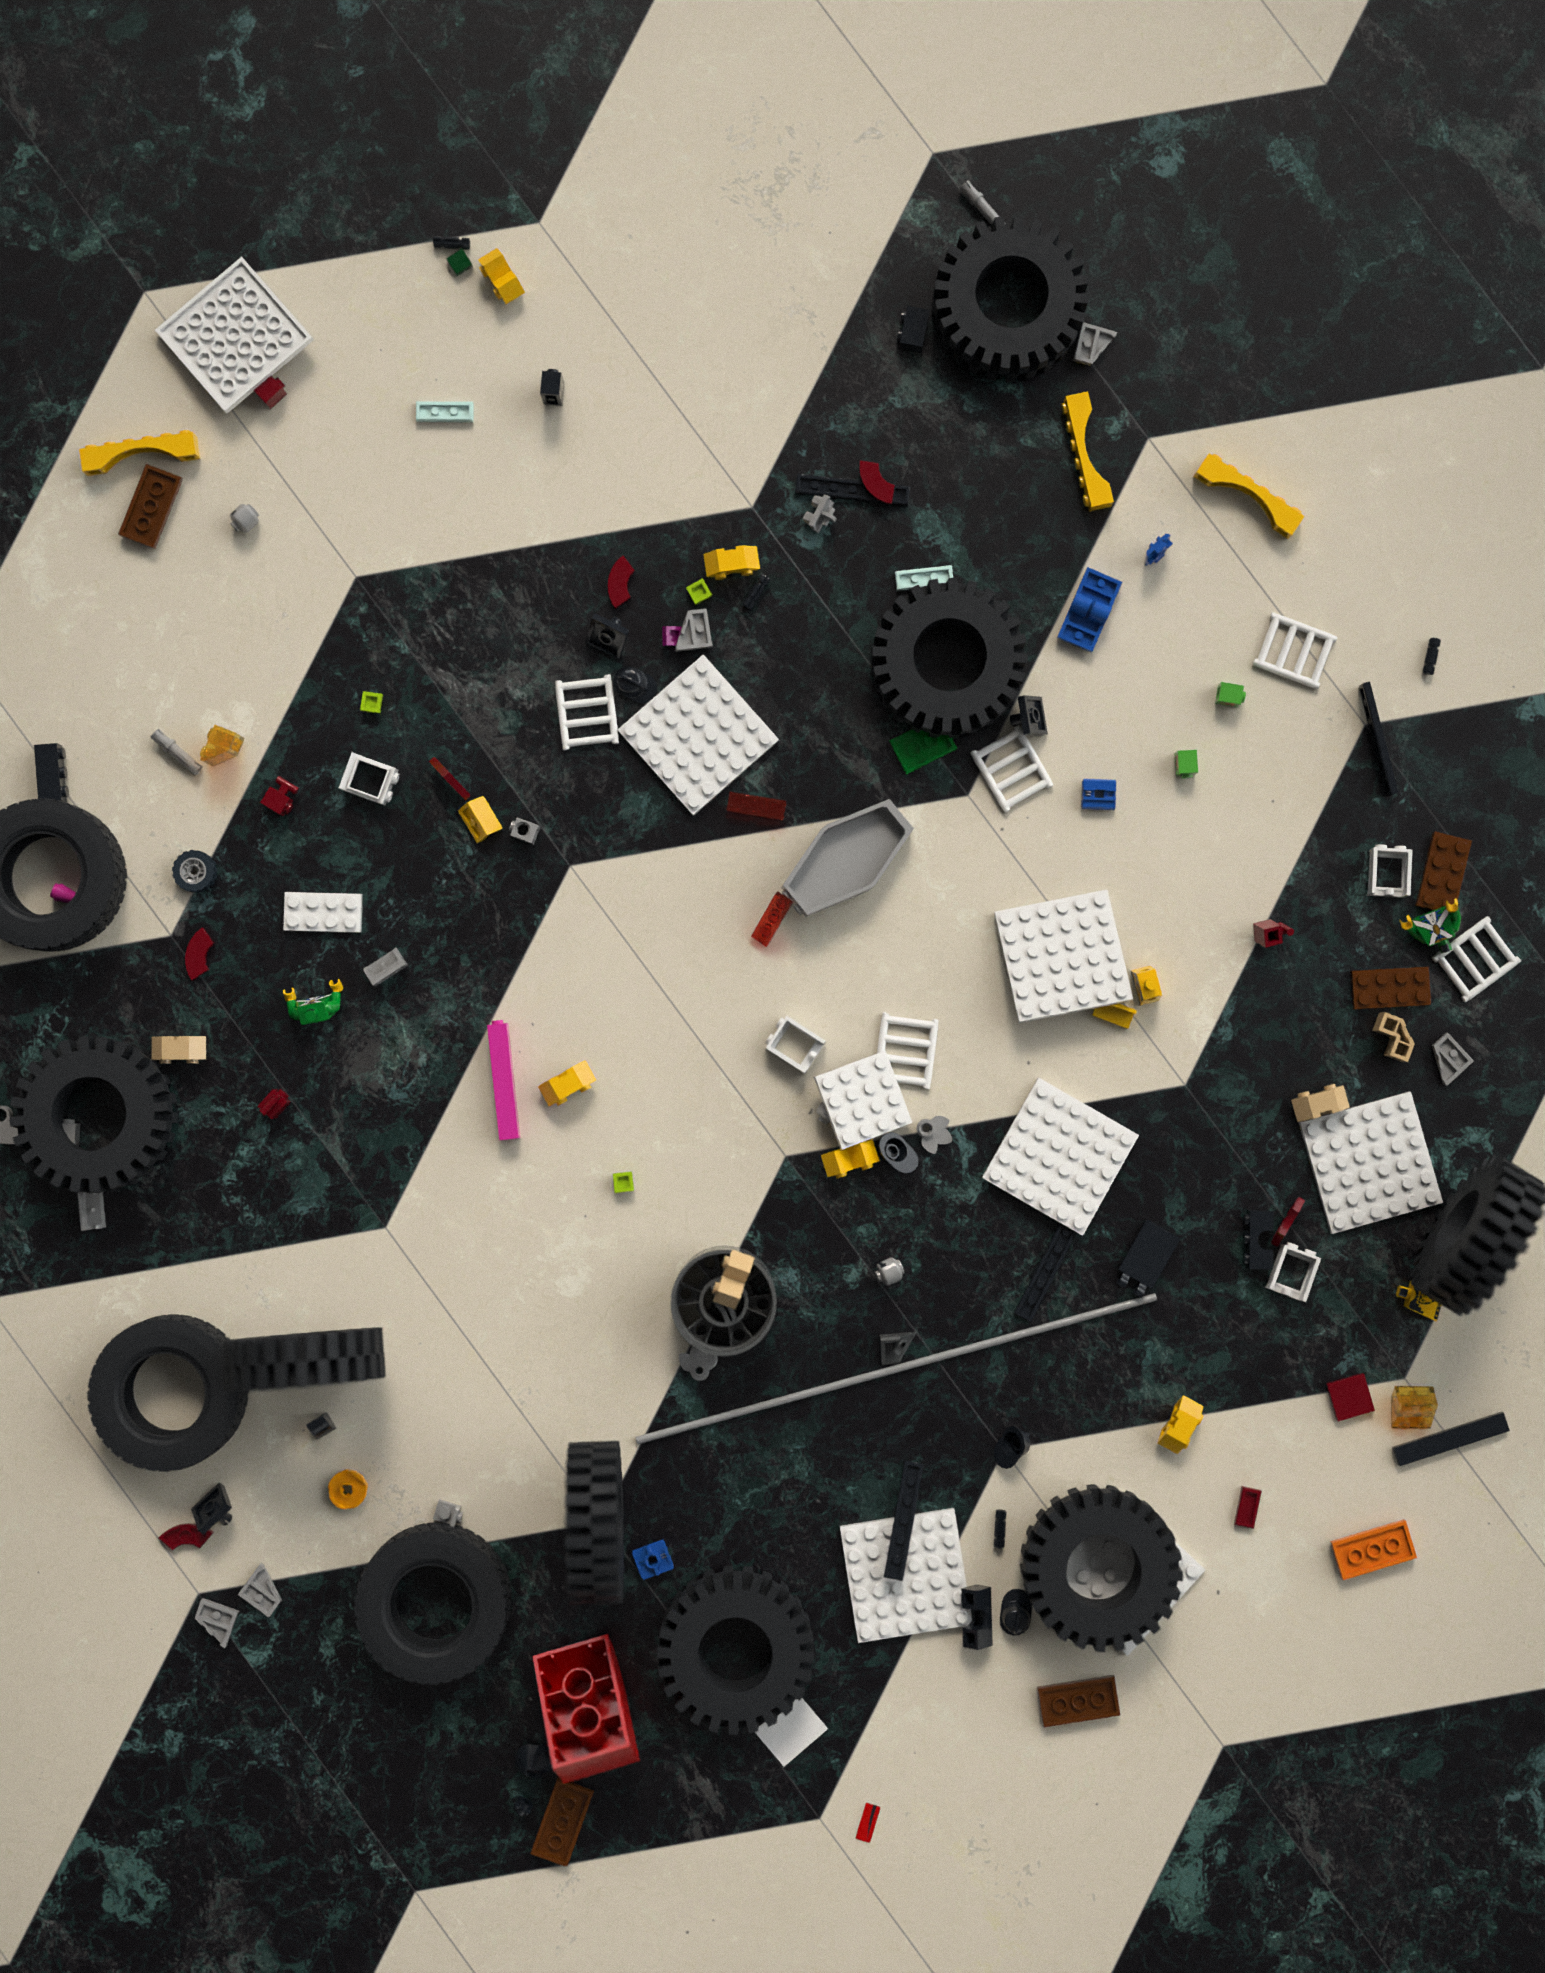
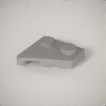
[1072,322,1117,366]
[675,609,712,652]
[1432,1033,1474,1086]
[238,1563,282,1617]
[195,1598,239,1648]

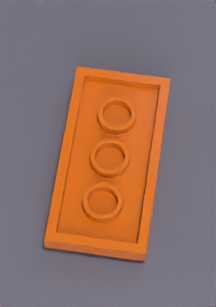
[1330,1519,1417,1580]

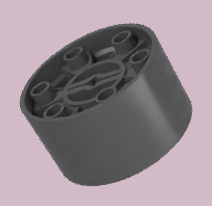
[671,1245,776,1356]

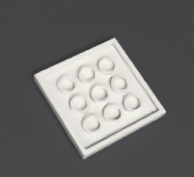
[814,1050,912,1150]

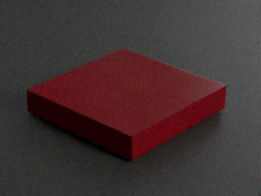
[1326,1373,1375,1421]

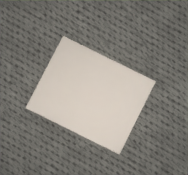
[755,1698,828,1766]

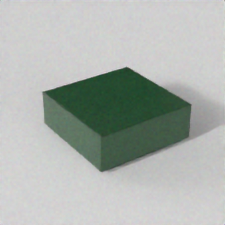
[446,249,473,276]

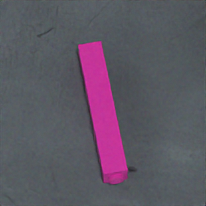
[487,1020,521,1140]

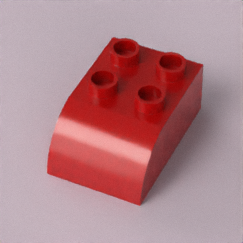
[533,1634,640,1784]

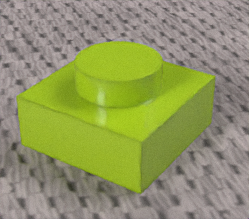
[686,578,712,605]
[360,691,383,714]
[613,1171,634,1193]

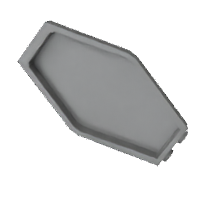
[781,799,914,917]

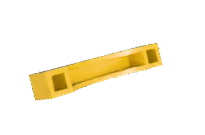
[1061,391,1114,511]
[79,430,200,476]
[1193,453,1305,539]

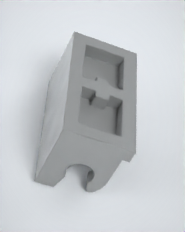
[364,948,408,986]
[78,1192,106,1231]

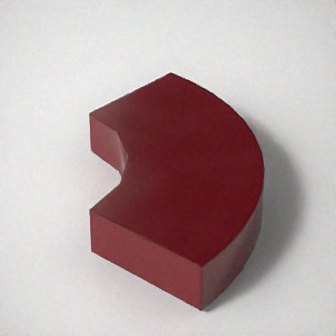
[859,460,895,505]
[608,555,635,609]
[185,927,214,981]
[1271,1197,1305,1247]
[158,1523,214,1551]

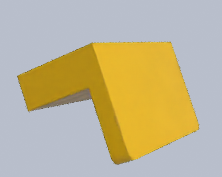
[458,796,502,843]
[1092,1004,1137,1029]

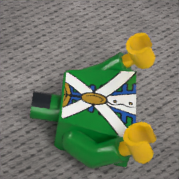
[1399,899,1462,954]
[283,979,343,1025]

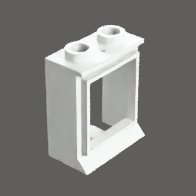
[339,752,400,806]
[1367,844,1412,898]
[765,1016,826,1073]
[1265,1242,1321,1302]

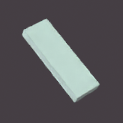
[416,401,474,422]
[895,565,953,591]

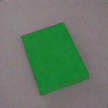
[889,729,957,775]

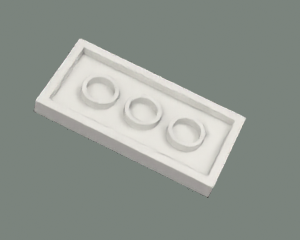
[283,892,362,933]

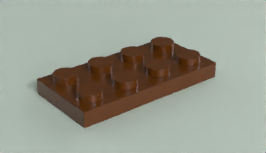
[118,464,183,549]
[1415,832,1472,910]
[1350,967,1431,1009]
[1037,1675,1121,1727]
[531,1778,594,1867]

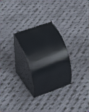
[306,1412,337,1439]

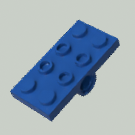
[1057,567,1122,653]

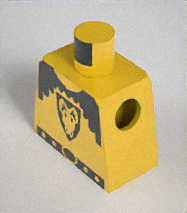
[1131,966,1162,1006]
[1396,1281,1441,1321]

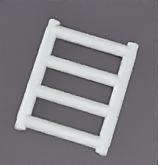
[1253,613,1337,689]
[555,674,619,750]
[970,725,1053,813]
[1432,916,1521,1003]
[877,1012,939,1089]

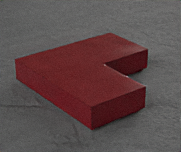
[429,757,470,800]

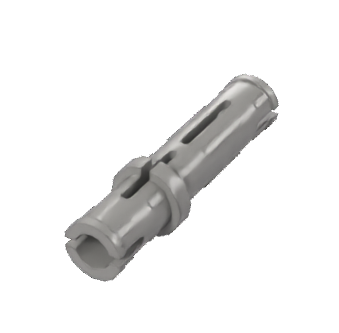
[960,180,1006,225]
[151,729,203,775]

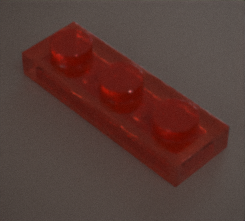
[727,792,786,820]
[751,891,793,947]

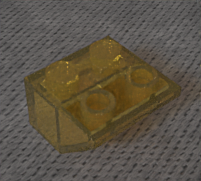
[200,724,245,766]
[1391,1386,1438,1429]

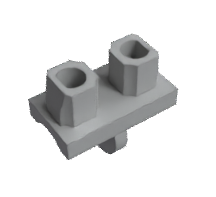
[803,494,837,534]

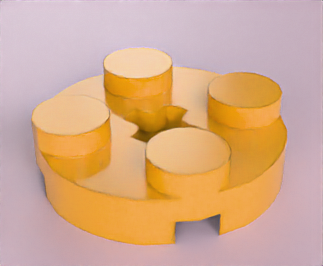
[328,1469,368,1509]

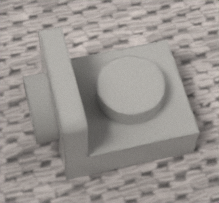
[433,1499,463,1527]

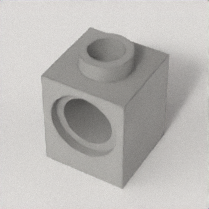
[509,817,540,845]

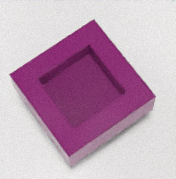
[662,626,682,646]

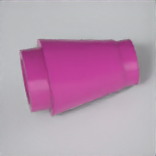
[50,883,76,903]

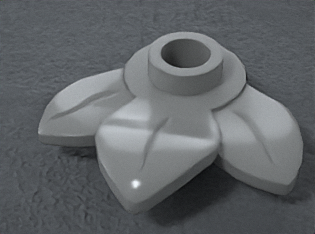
[916,1116,952,1154]
[679,1346,718,1381]

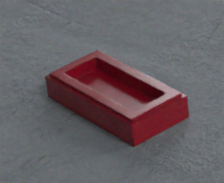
[1234,1486,1262,1529]

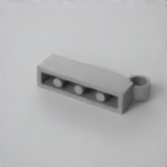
[0,1105,80,1146]

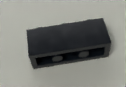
[34,743,69,802]

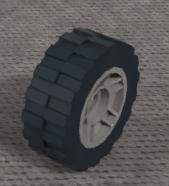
[172,850,218,893]

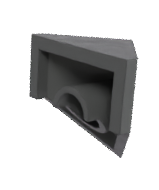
[879,1332,917,1365]

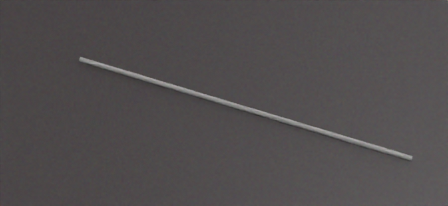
[636,1293,1157,1444]

